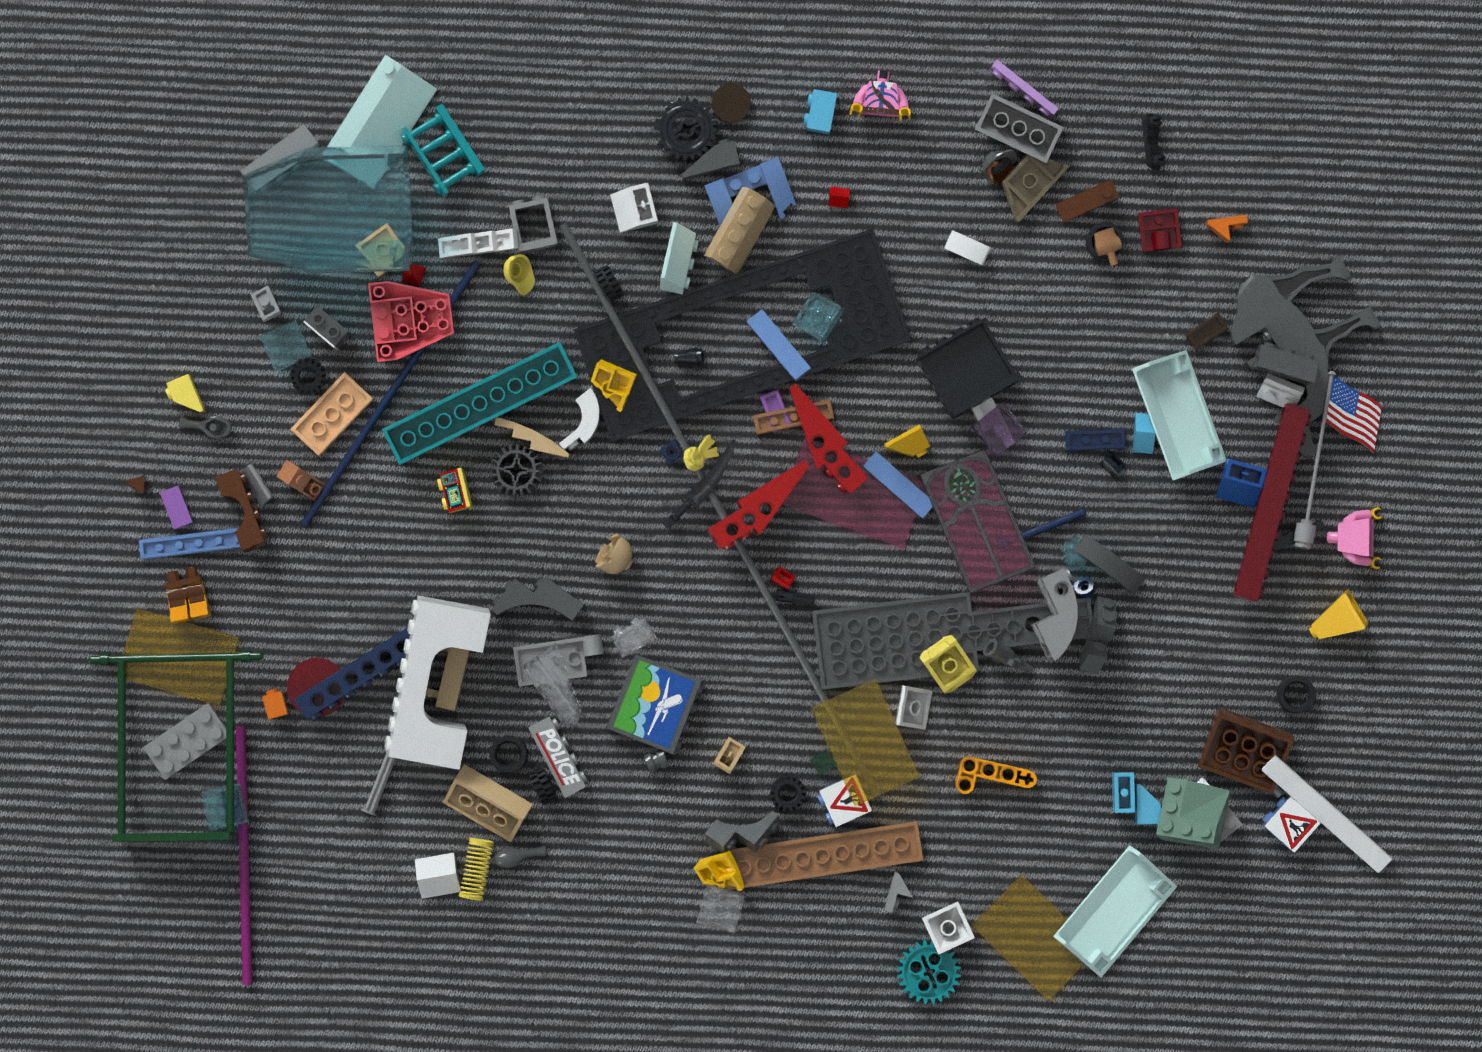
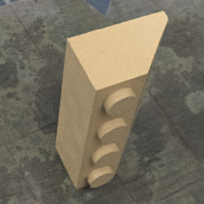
[704,187,776,274]
[443,764,533,842]

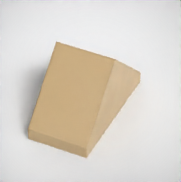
[713,737,745,774]

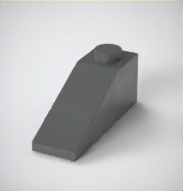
[681,139,740,180]

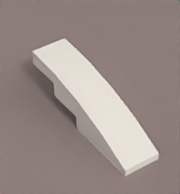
[438,228,518,258]

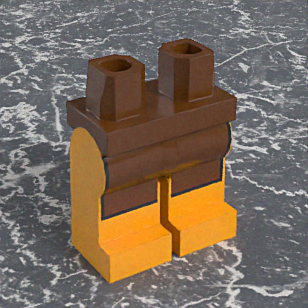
[165,567,211,624]

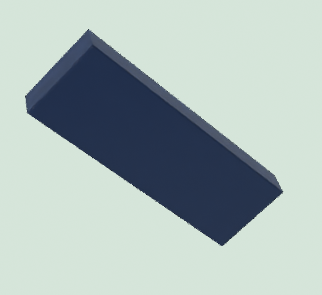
[1065,429,1125,451]

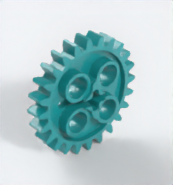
[897,939,961,1004]

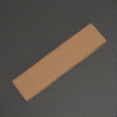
[753,399,834,435]

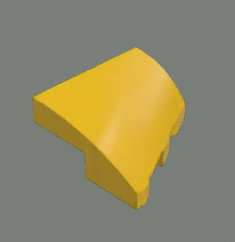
[591,359,637,412]
[694,851,744,891]

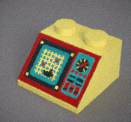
[437,468,473,513]

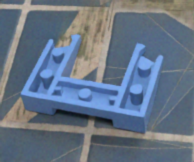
[704,157,796,226]

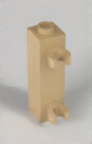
[425,647,470,711]

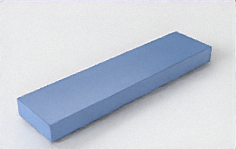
[747,310,811,382]
[863,452,933,518]

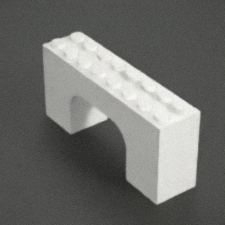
[384,596,491,770]

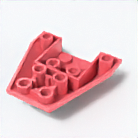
[368,281,454,362]

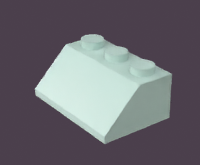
[660,222,699,295]

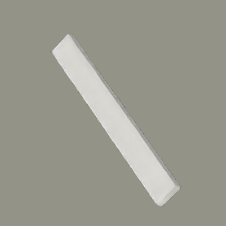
[1262,755,1392,873]

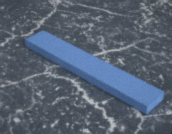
[139,528,241,560]

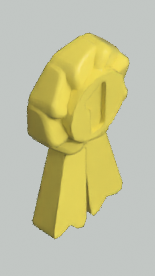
[683,435,719,472]

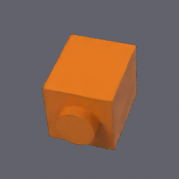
[262,688,290,719]

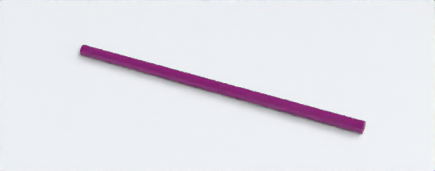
[236,726,252,985]

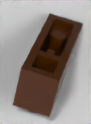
[1056,179,1119,223]

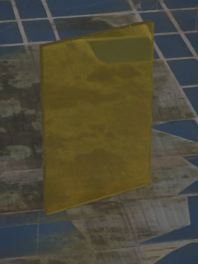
[117,608,239,706]
[811,679,919,806]
[971,875,1084,1001]

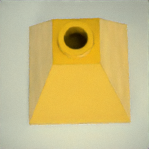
[1309,589,1368,639]

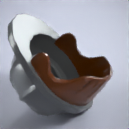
[982,149,1017,185]

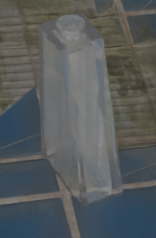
[523,643,581,727]

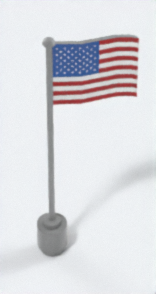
[1293,371,1382,549]

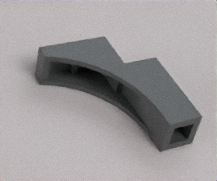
[491,577,585,621]

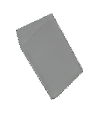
[241,464,273,505]

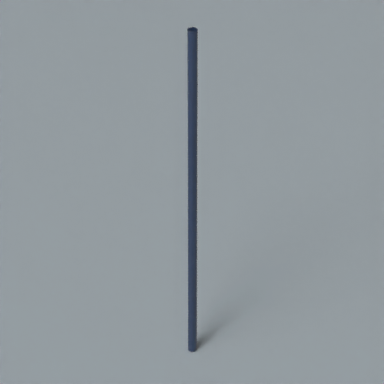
[300,260,481,528]

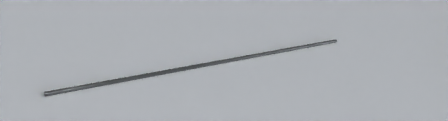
[559,223,882,799]

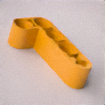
[955,756,1037,794]

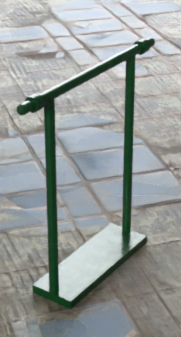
[88,650,264,842]

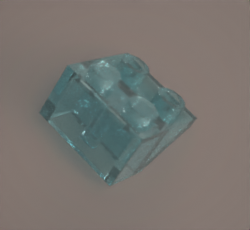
[201,783,249,831]

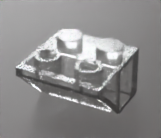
[611,616,658,658]

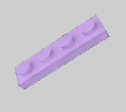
[991,60,1059,117]

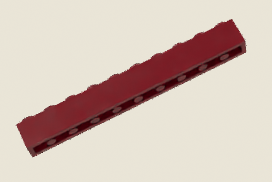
[1232,403,1311,602]

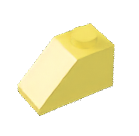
[165,374,206,413]

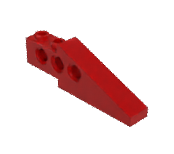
[789,383,868,494]
[706,460,809,550]

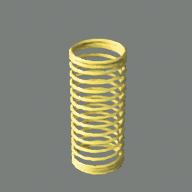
[458,838,494,901]

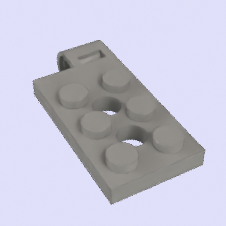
[513,634,604,687]

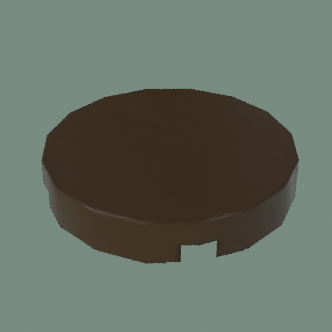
[712,83,751,123]

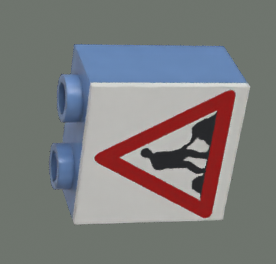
[817,774,872,827]
[1262,796,1320,853]

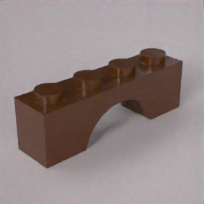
[215,469,268,553]

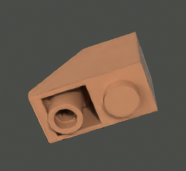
[276,460,326,501]

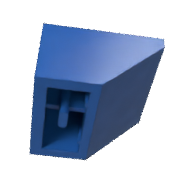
[1216,459,1267,508]

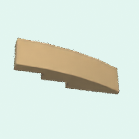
[494,417,570,458]

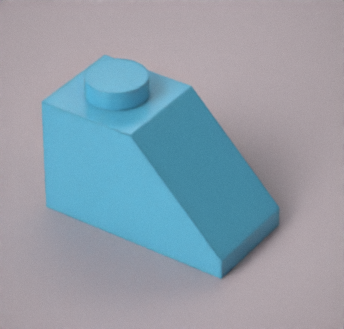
[1135,784,1161,824]

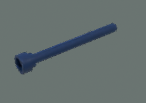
[996,509,1087,553]

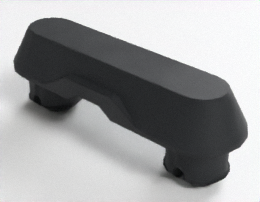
[1142,113,1166,170]

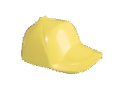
[503,254,535,295]

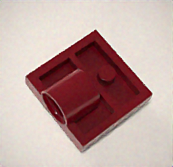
[1137,208,1182,253]

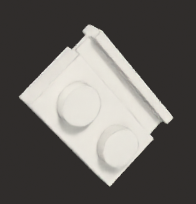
[1257,373,1305,407]

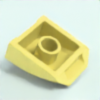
[920,635,977,694]

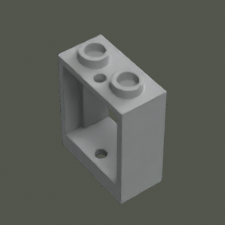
[509,195,558,254]

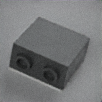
[304,306,352,351]

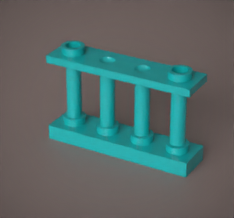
[401,104,485,198]

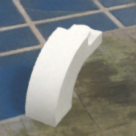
[559,388,600,451]

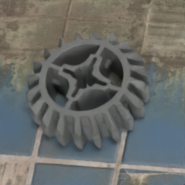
[490,444,543,497]

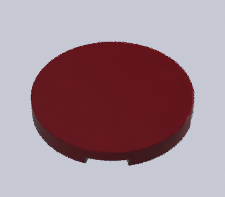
[287,658,345,717]

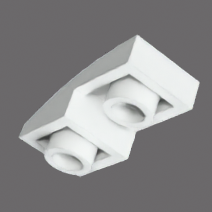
[944,230,991,266]

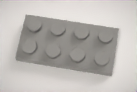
[143,702,226,780]

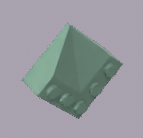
[1156,777,1231,849]

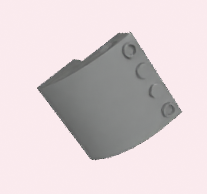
[1031,568,1078,661]

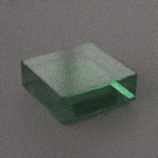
[810,748,837,776]

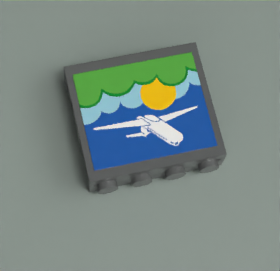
[607,654,704,754]

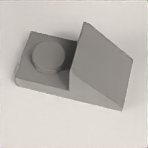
[251,286,283,322]
[884,871,913,913]

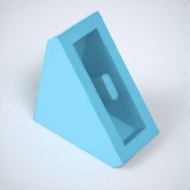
[1132,413,1156,454]

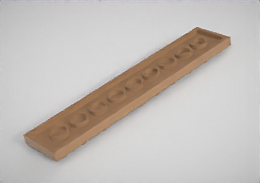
[726,821,923,890]

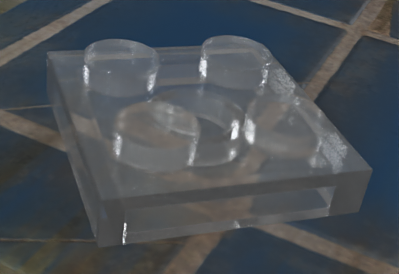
[696,884,745,933]

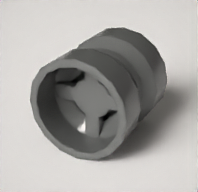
[644,749,669,774]

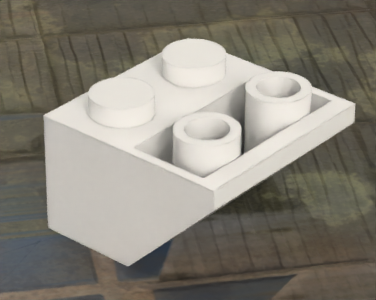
[610,183,658,233]

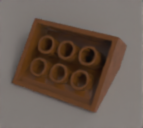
[1198,707,1294,794]

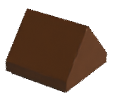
[127,476,147,495]

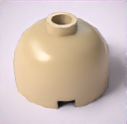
[595,534,632,574]

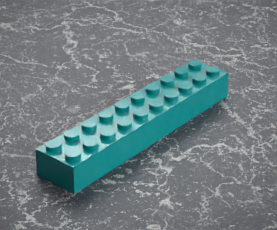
[382,342,578,465]

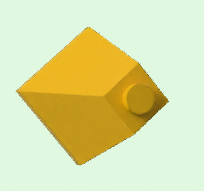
[884,424,930,458]

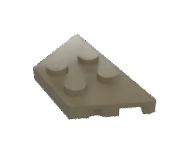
[1001,154,1069,222]

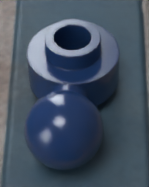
[1058,577,1095,598]

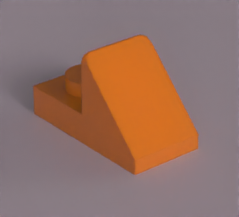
[1205,215,1248,243]

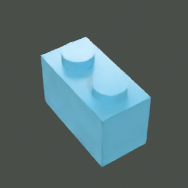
[803,89,837,135]
[1112,772,1135,813]

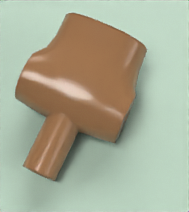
[1094,227,1122,266]

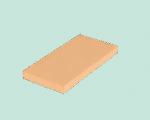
[290,372,374,457]

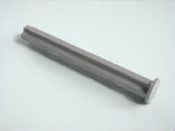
[362,752,396,816]

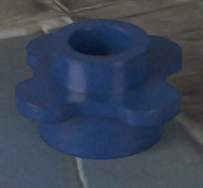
[660,441,684,464]

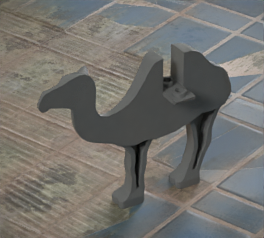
[1230,258,1381,456]

